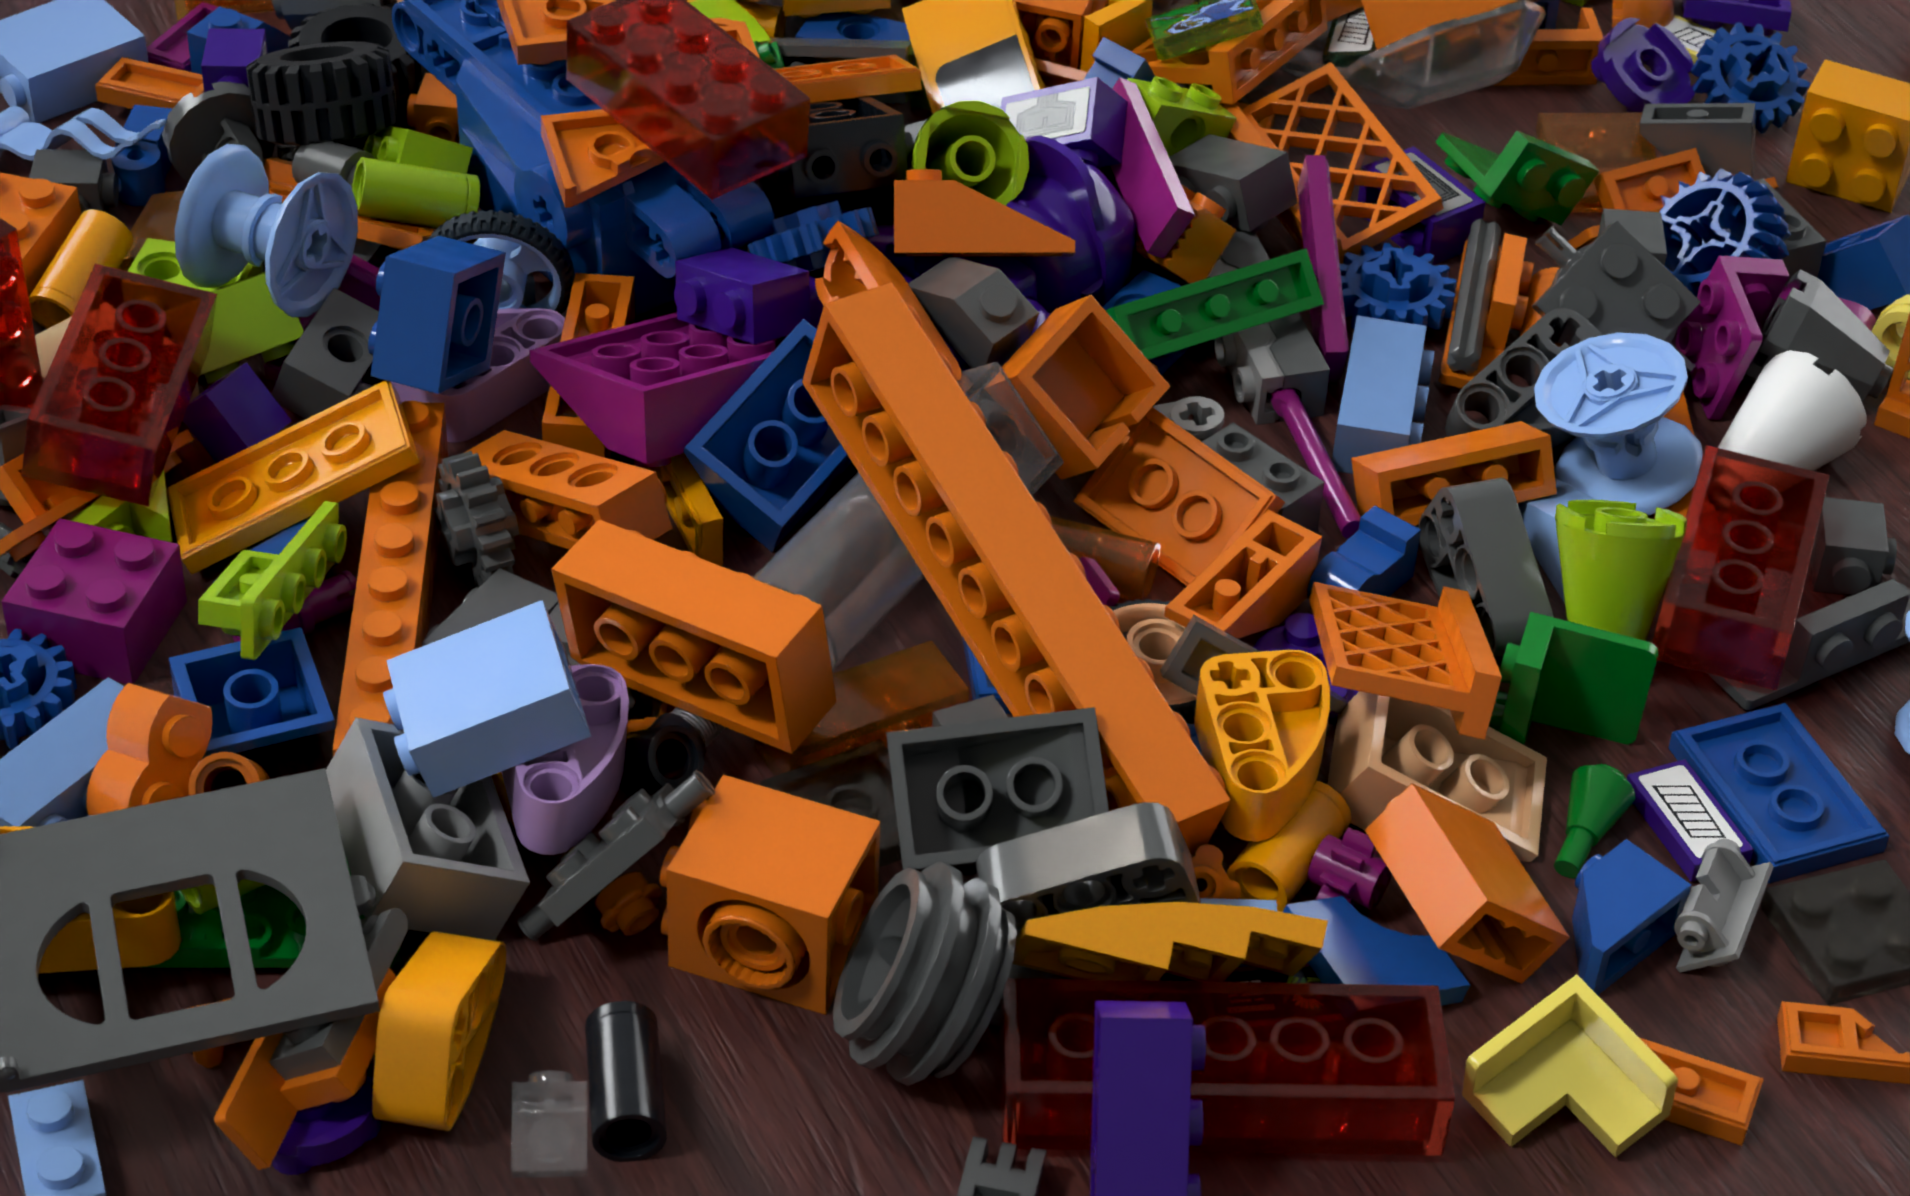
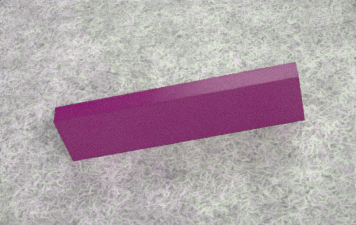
[1110,77,1195,259]
[1297,155,1349,383]

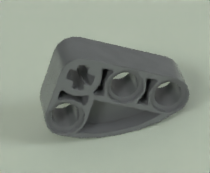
[1445,308,1603,449]
[1418,477,1554,659]
[976,802,1201,938]

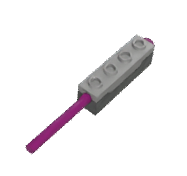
[1179,230,1361,539]

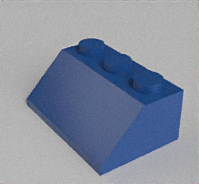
[683,318,852,552]

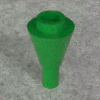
[1554,764,1636,878]

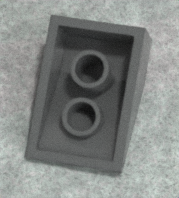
[886,707,1109,875]

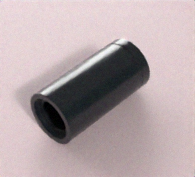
[585,1001,667,1162]

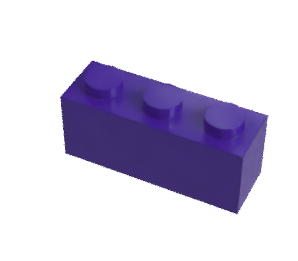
[1090,1001,1206,1196]

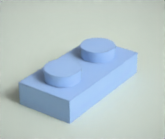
[8,1080,106,1196]

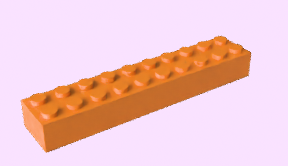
[802,282,1231,855]

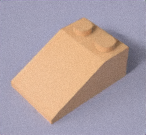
[1327,691,1547,863]

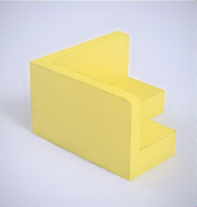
[1462,974,1678,1158]

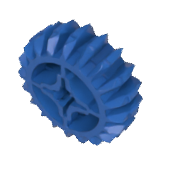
[1659,168,1791,297]

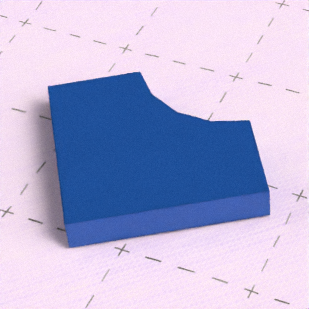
[1283,896,1470,1022]

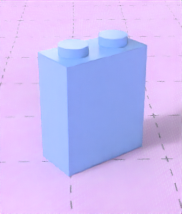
[0,0,148,123]
[383,600,591,798]

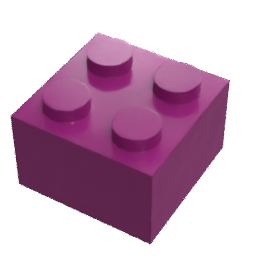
[1,518,187,684]

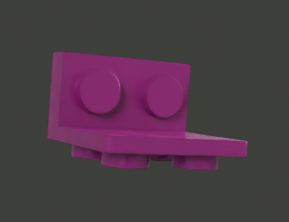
[1676,255,1789,420]

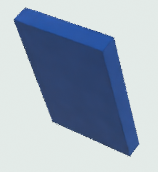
[1668,703,1889,884]

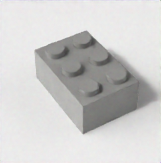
[326,717,530,940]

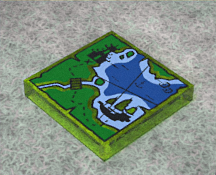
[1145,0,1264,61]

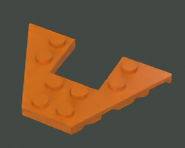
[497,0,773,208]

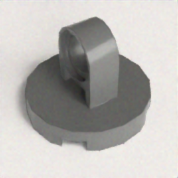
[162,81,276,182]

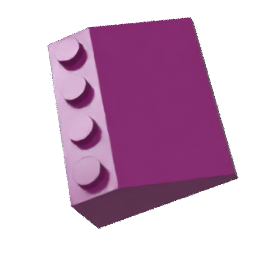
[529,312,787,468]

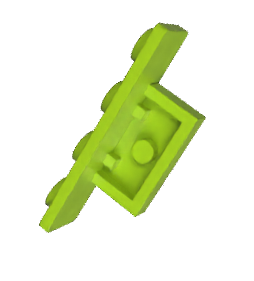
[198,501,347,660]

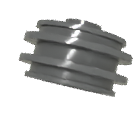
[833,861,1017,1086]

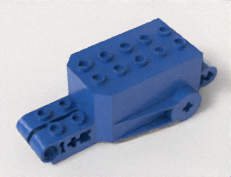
[392,0,774,317]

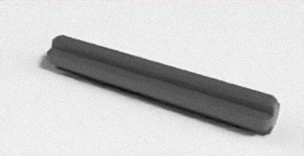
[1447,218,1501,374]

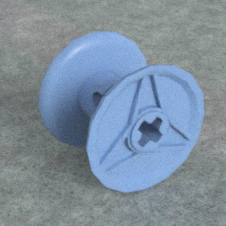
[174,144,358,317]
[1534,332,1705,515]

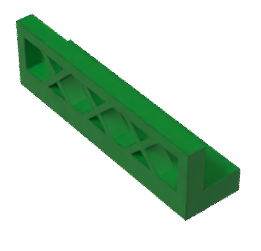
[1105,248,1324,360]

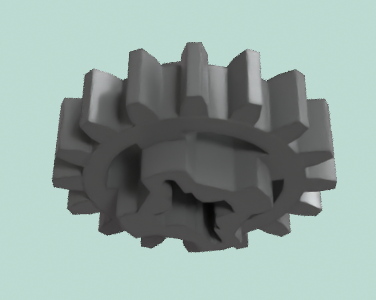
[433,451,519,588]

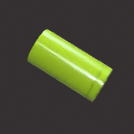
[352,157,480,228]

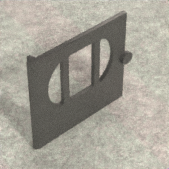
[0,768,380,1093]

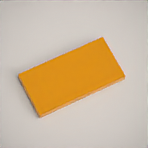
[167,380,420,575]

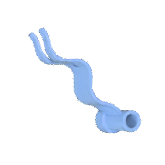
[0,106,167,161]

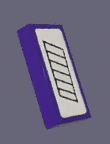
[1627,759,1754,882]

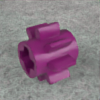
[1307,828,1392,910]

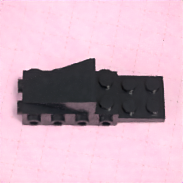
[753,96,914,235]

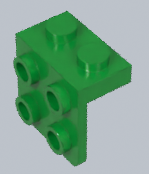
[1435,130,1600,225]
[1489,612,1659,745]

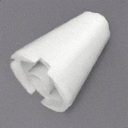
[1706,350,1867,509]

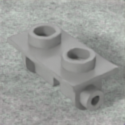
[1674,839,1774,973]

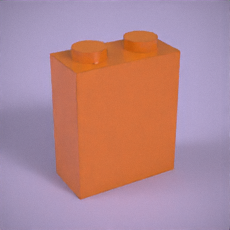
[1365,783,1570,984]

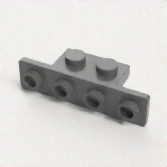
[1708,578,1910,710]

